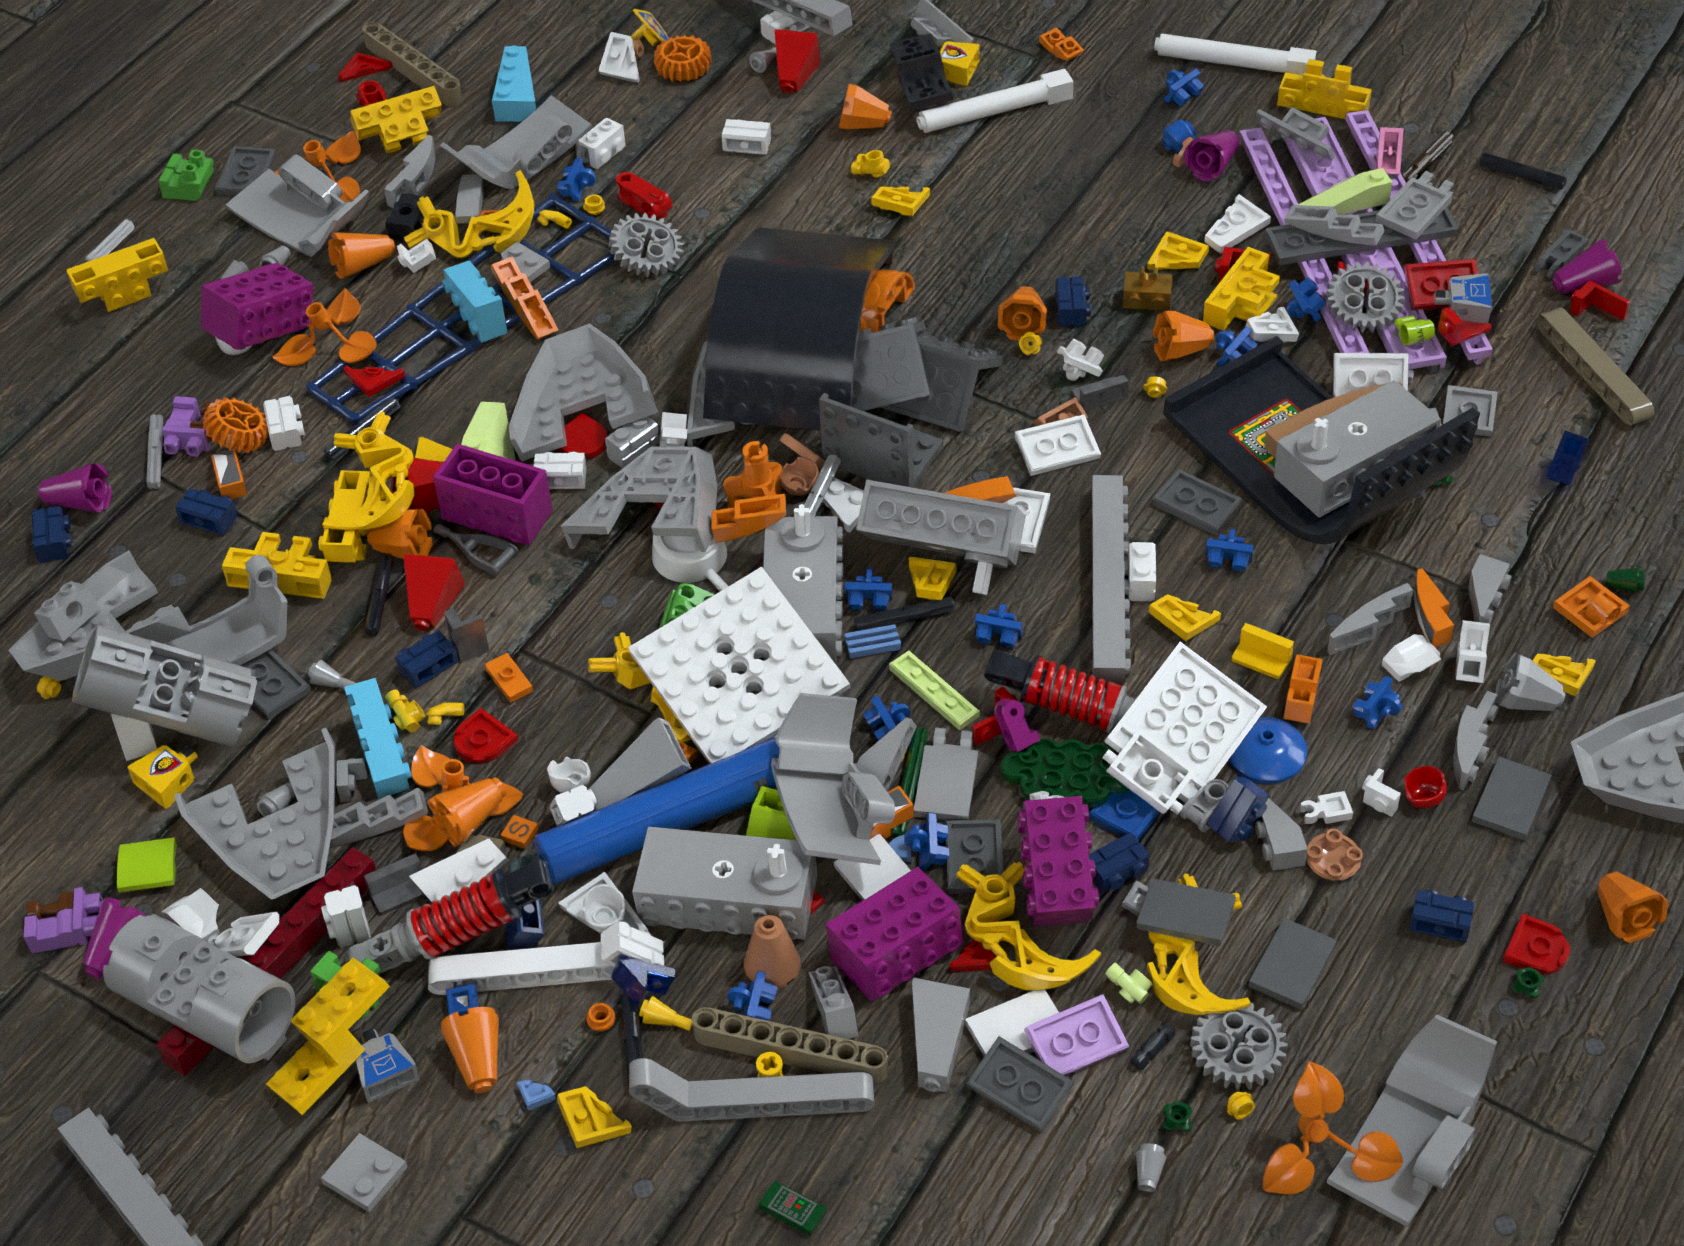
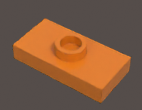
[484,653,533,703]

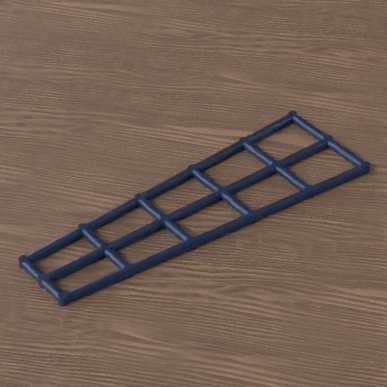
[306,193,615,426]

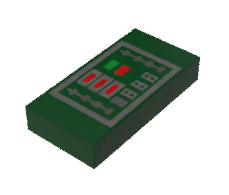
[758,1180,827,1236]

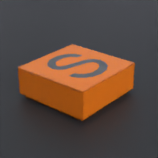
[501,815,539,849]

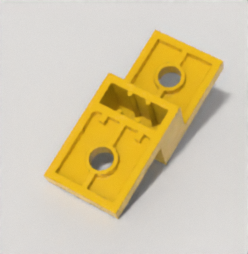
[266,957,390,1115]

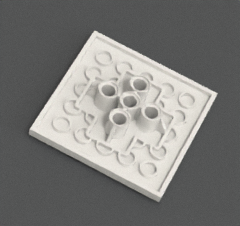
[628,567,850,764]

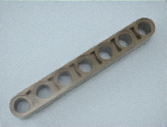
[362,22,463,107]
[1537,307,1654,426]
[692,1007,888,1084]

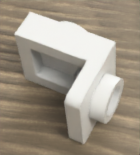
[397,239,436,273]
[1362,769,1401,817]

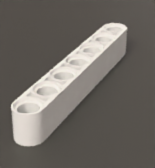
[428,942,626,995]

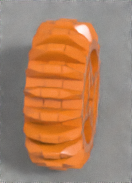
[654,35,712,83]
[203,397,269,453]

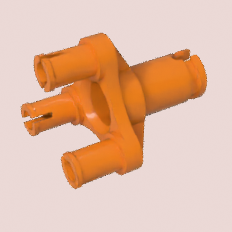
[723,441,783,508]

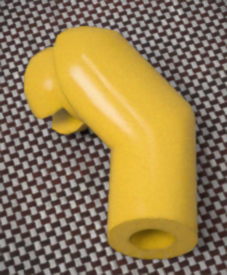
[537,210,572,229]
[426,703,464,725]

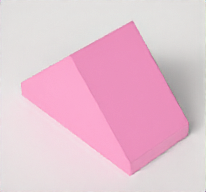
[1377,127,1404,175]

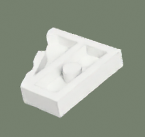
[598,32,640,83]
[1245,307,1299,342]
[822,477,864,533]

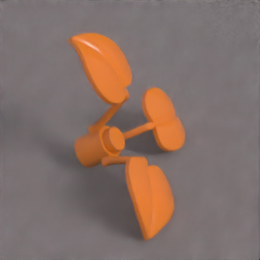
[274,130,361,202]
[272,288,377,366]
[403,745,523,852]
[1262,1061,1404,1194]

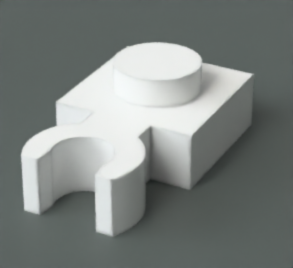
[1300,791,1353,824]

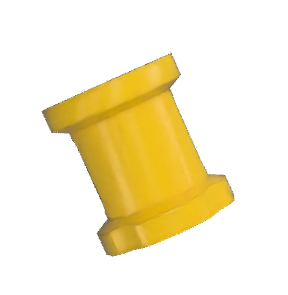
[756,1052,783,1078]

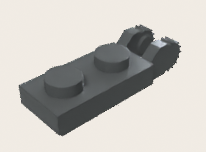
[1534,229,1589,279]

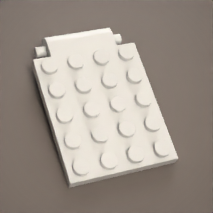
[1103,642,1267,815]

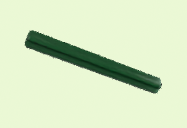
[891,727,928,839]

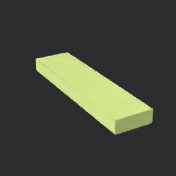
[889,651,980,730]

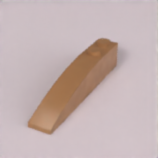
[1264,381,1402,459]

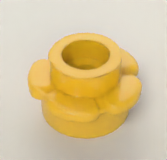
[583,195,605,215]
[1019,332,1042,355]
[1143,376,1167,398]
[37,676,62,700]
[1227,1092,1255,1120]

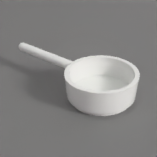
[652,534,729,591]

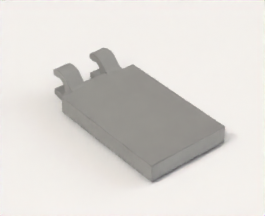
[1375,171,1454,240]
[914,728,978,821]

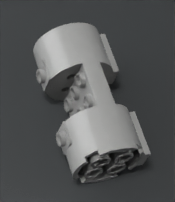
[72,625,258,747]
[103,913,295,1063]

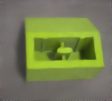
[746,786,797,841]

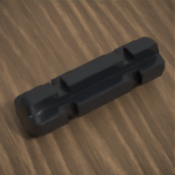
[1131,1022,1175,1070]

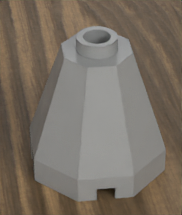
[1495,653,1565,711]

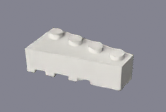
[111,714,157,761]

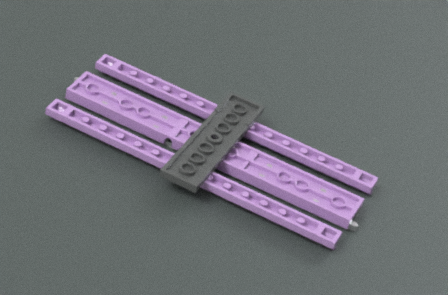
[1239,110,1493,383]

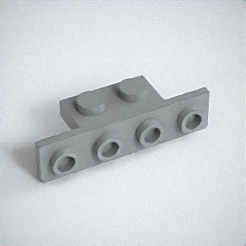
[910,0,973,48]
[1256,107,1335,161]

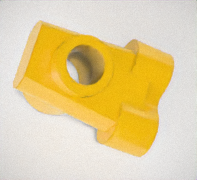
[851,150,890,177]
[385,690,426,733]

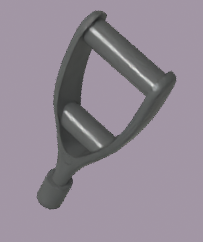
[434,524,518,576]

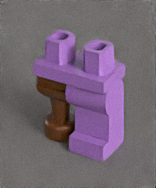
[162,396,213,457]
[24,887,103,953]

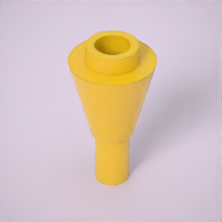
[639,996,692,1031]

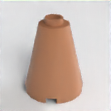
[744,915,801,989]

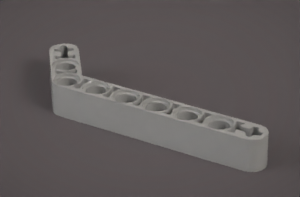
[629,1058,874,1122]

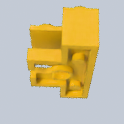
[1277,59,1372,122]
[350,86,442,154]
[66,238,168,312]
[1203,247,1280,331]
[319,470,372,563]
[222,532,332,599]

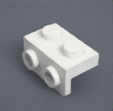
[579,118,625,169]

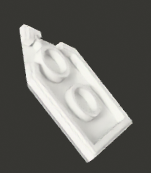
[208,912,279,957]

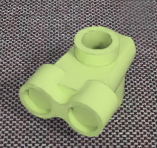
[1105,963,1153,1004]

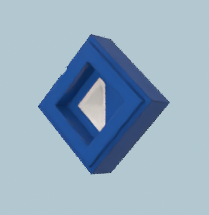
[446,984,478,1017]

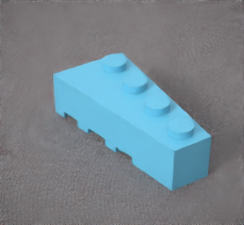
[492,46,536,122]
[442,261,507,343]
[344,678,412,799]

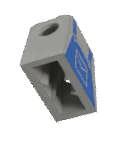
[1434,273,1492,324]
[356,1029,420,1103]

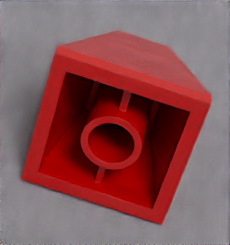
[774,29,821,93]
[391,458,443,514]
[404,554,465,631]

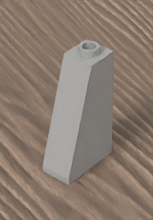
[588,718,692,811]
[912,978,970,1093]

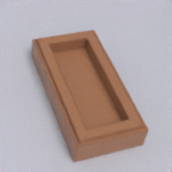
[780,433,825,470]

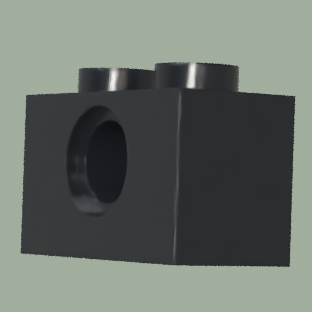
[385,193,426,242]

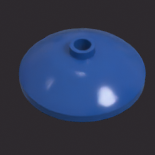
[1228,717,1307,784]

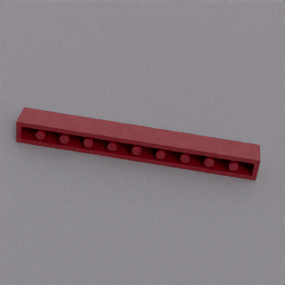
[156,847,376,1077]

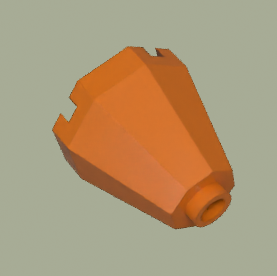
[838,84,892,130]
[998,286,1047,341]
[1153,311,1214,362]
[367,509,432,559]
[1597,871,1668,943]

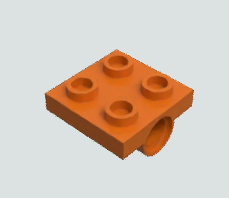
[1553,576,1630,638]

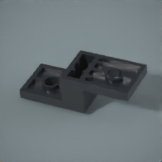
[889,33,954,111]

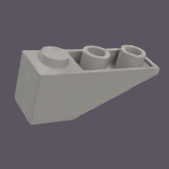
[1468,554,1512,624]
[1255,798,1308,871]
[808,966,859,1039]

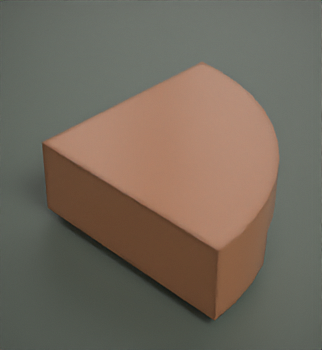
[1173,137,1194,167]

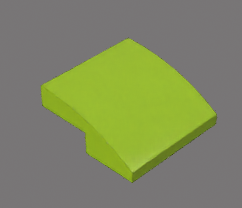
[117,837,177,893]

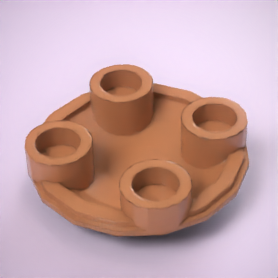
[1306,829,1363,881]

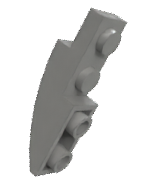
[384,135,435,208]
[1453,691,1499,791]

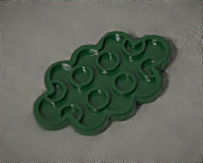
[1001,738,1130,807]

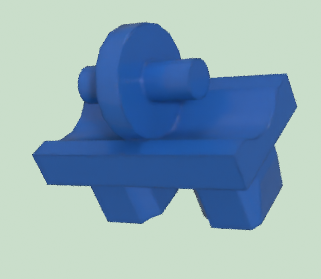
[1163,69,1204,107]
[557,158,596,201]
[1286,277,1326,322]
[1215,326,1258,367]
[1206,528,1254,572]
[845,569,893,611]
[975,604,1024,649]
[1353,676,1402,729]
[863,695,911,741]
[904,813,949,870]
[727,971,778,1021]

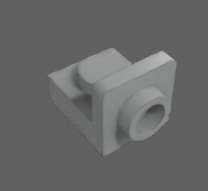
[337,758,367,803]

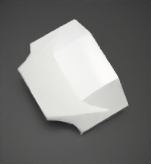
[1382,634,1442,682]
[161,888,219,942]

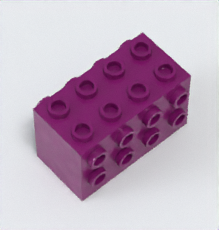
[201,262,313,350]
[433,444,553,546]
[1017,796,1099,927]
[826,867,963,1002]

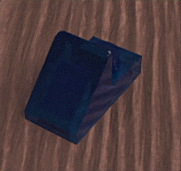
[1546,431,1589,487]
[611,956,675,1005]

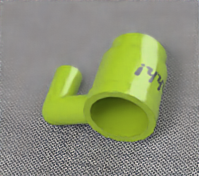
[1393,315,1435,346]

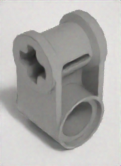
[1180,779,1228,832]

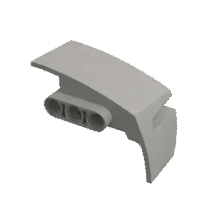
[440,95,593,189]
[225,154,369,257]

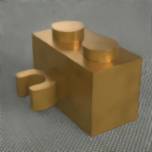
[1123,267,1172,311]

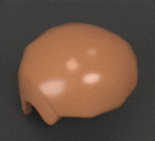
[780,457,819,496]

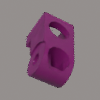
[994,699,1040,752]

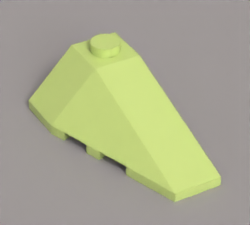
[1298,168,1393,215]
[461,402,515,461]

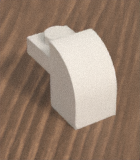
[659,412,687,447]
[1455,620,1490,683]

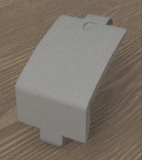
[165,555,287,666]

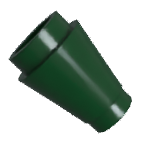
[1606,568,1646,593]

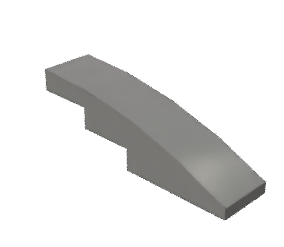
[455,174,485,224]
[1284,205,1384,246]
[1327,583,1413,655]
[330,788,428,847]

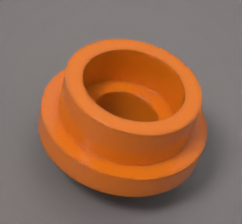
[586,1003,615,1031]

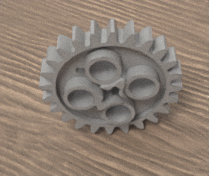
[609,213,684,277]
[1325,262,1405,333]
[1190,1003,1288,1090]

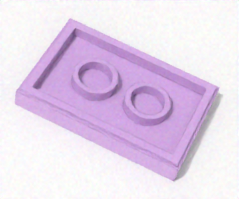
[1024,994,1129,1076]

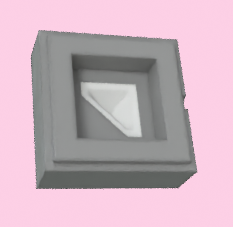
[1121,880,1149,916]

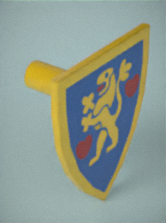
[631,9,668,46]

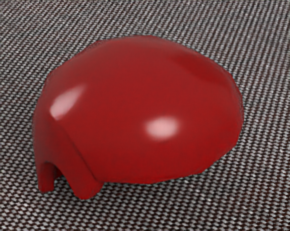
[1404,766,1447,808]

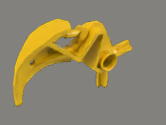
[404,170,534,258]
[322,412,414,530]
[588,632,691,743]
[956,862,1101,990]
[1146,874,1251,1015]

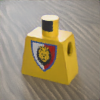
[940,42,980,86]
[127,746,198,809]

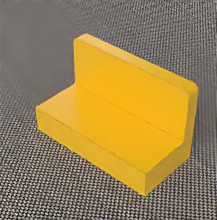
[1231,623,1294,679]

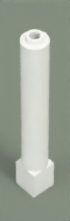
[1154,34,1317,75]
[917,69,1074,133]

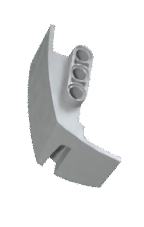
[771,693,895,865]
[1327,1015,1497,1227]

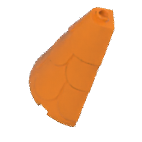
[859,270,915,333]

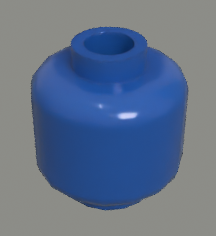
[1162,120,1196,153]

